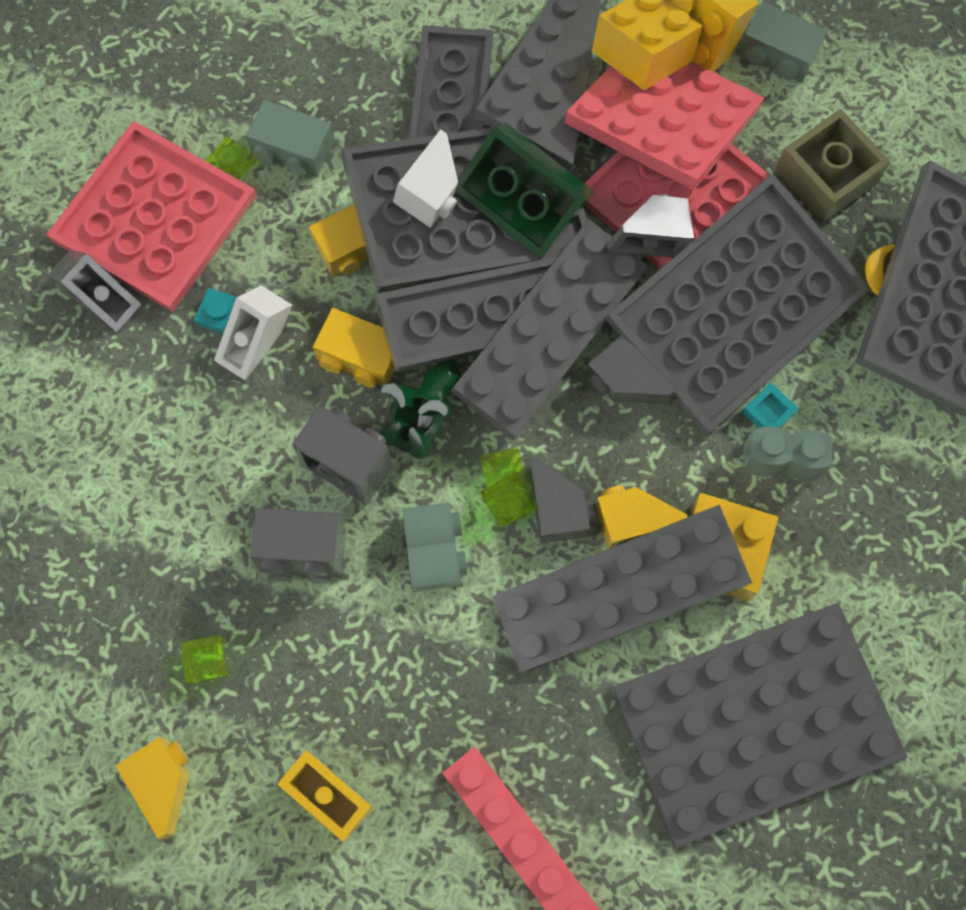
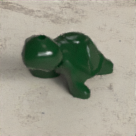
[379,360,461,460]

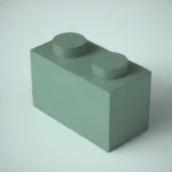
[738,1,828,83]
[246,100,335,177]

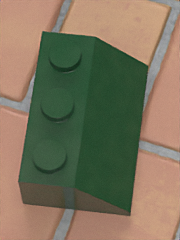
[455,122,595,259]

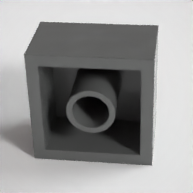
[292,405,393,505]
[250,508,346,584]

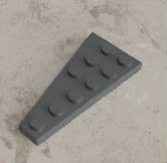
[473,0,601,172]

